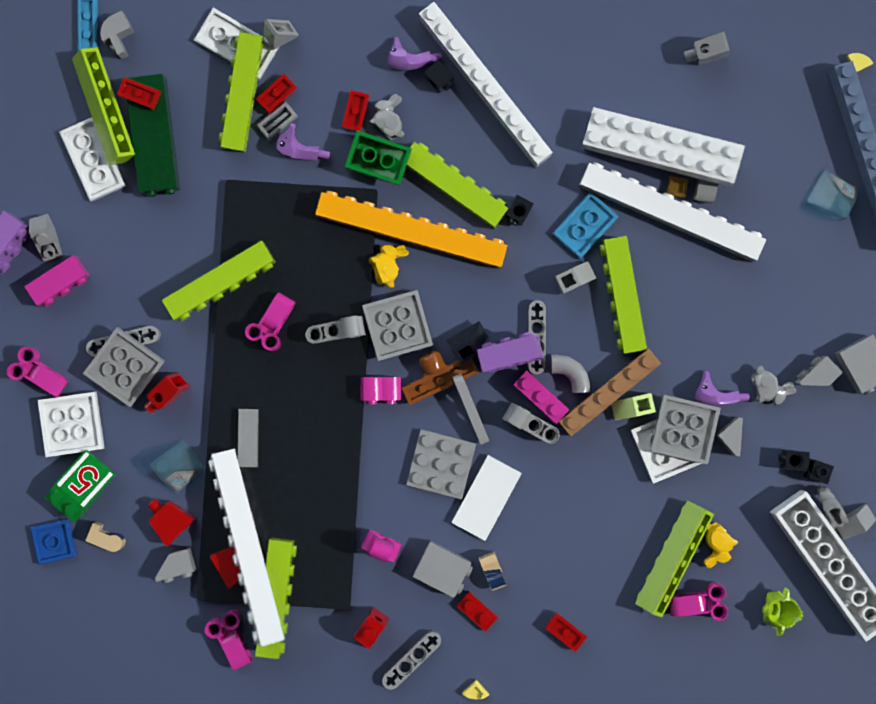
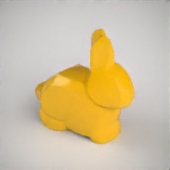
[368,244,409,288]
[704,522,738,569]

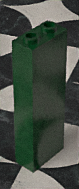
[127,74,180,197]

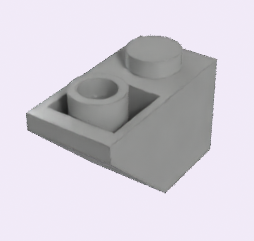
[29,214,62,261]
[554,261,596,295]
[794,356,843,386]
[155,547,197,583]

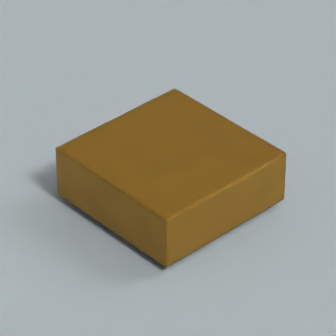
[666,176,689,199]

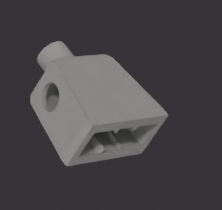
[683,32,730,65]

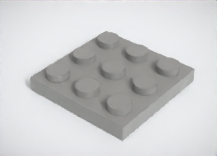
[362,290,433,361]
[83,327,165,407]
[650,395,721,465]
[406,429,476,499]

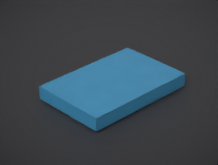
[552,191,619,259]

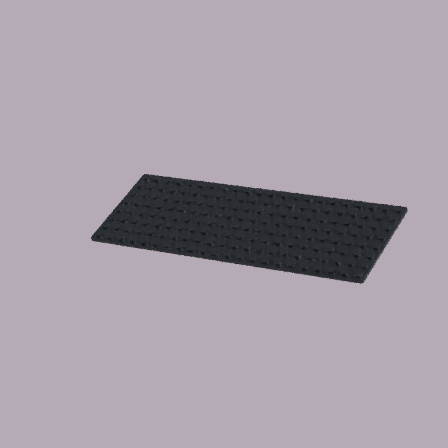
[197,180,378,610]

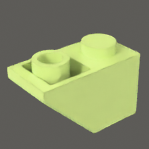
[611,393,656,421]

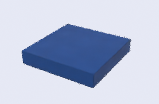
[30,519,78,565]

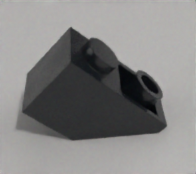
[446,321,488,364]

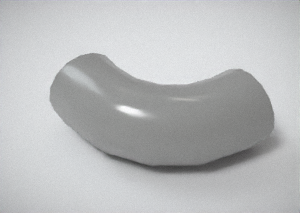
[551,354,591,393]

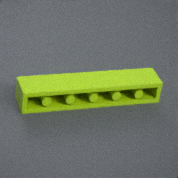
[218,32,265,153]
[72,47,135,165]
[406,142,508,229]
[600,236,647,354]
[162,241,275,322]
[635,500,714,618]
[255,538,297,659]

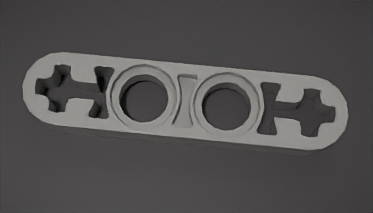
[528,300,546,375]
[86,326,161,357]
[452,374,489,445]
[382,630,441,690]

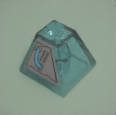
[806,170,859,221]
[150,440,206,494]

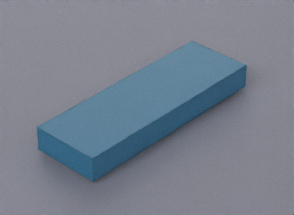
[77,0,98,51]

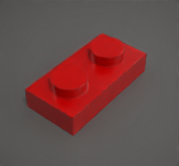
[256,74,298,114]
[117,77,161,110]
[342,90,370,132]
[457,591,498,632]
[545,612,587,652]

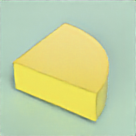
[846,53,874,72]
[462,680,489,699]

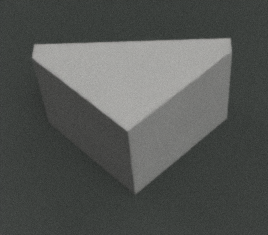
[264,19,299,49]
[715,417,743,456]
[835,503,876,540]

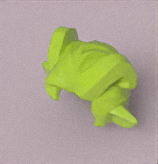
[762,588,803,636]

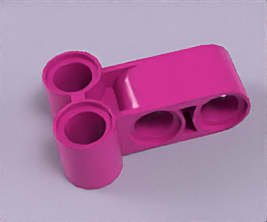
[245,292,296,352]
[7,347,69,397]
[361,530,402,563]
[669,582,728,621]
[205,609,253,671]

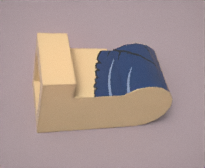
[86,522,126,552]
[478,552,507,591]

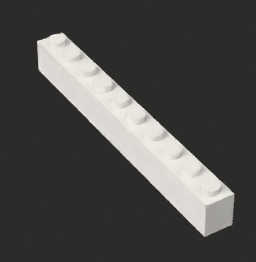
[419,2,553,167]
[579,162,766,262]
[208,449,285,647]

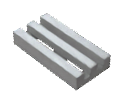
[257,101,298,140]

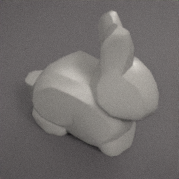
[369,94,404,140]
[751,365,796,405]
[817,486,849,529]

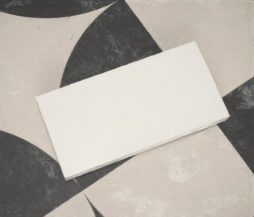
[194,8,279,80]
[59,117,126,202]
[452,455,522,541]

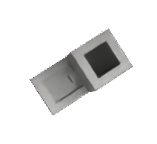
[100,11,134,59]

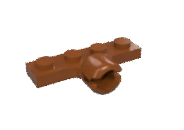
[401,351,479,405]

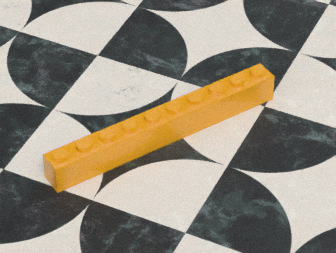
[315,191,508,269]

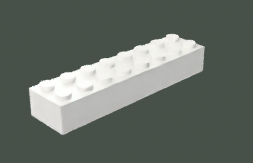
[583,107,745,188]
[770,490,876,642]

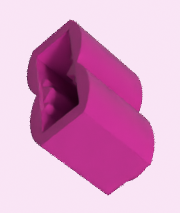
[360,377,401,404]

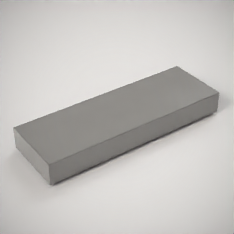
[238,409,259,467]

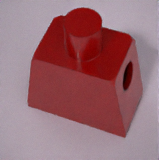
[145,372,191,414]
[147,499,196,546]
[210,547,240,588]
[353,607,389,649]

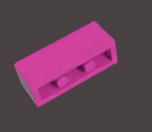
[24,255,90,307]
[513,370,569,424]

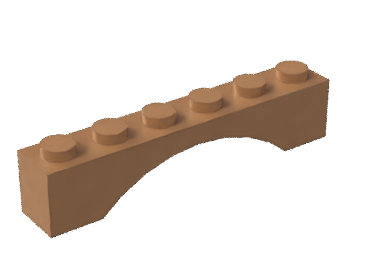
[558,349,661,437]

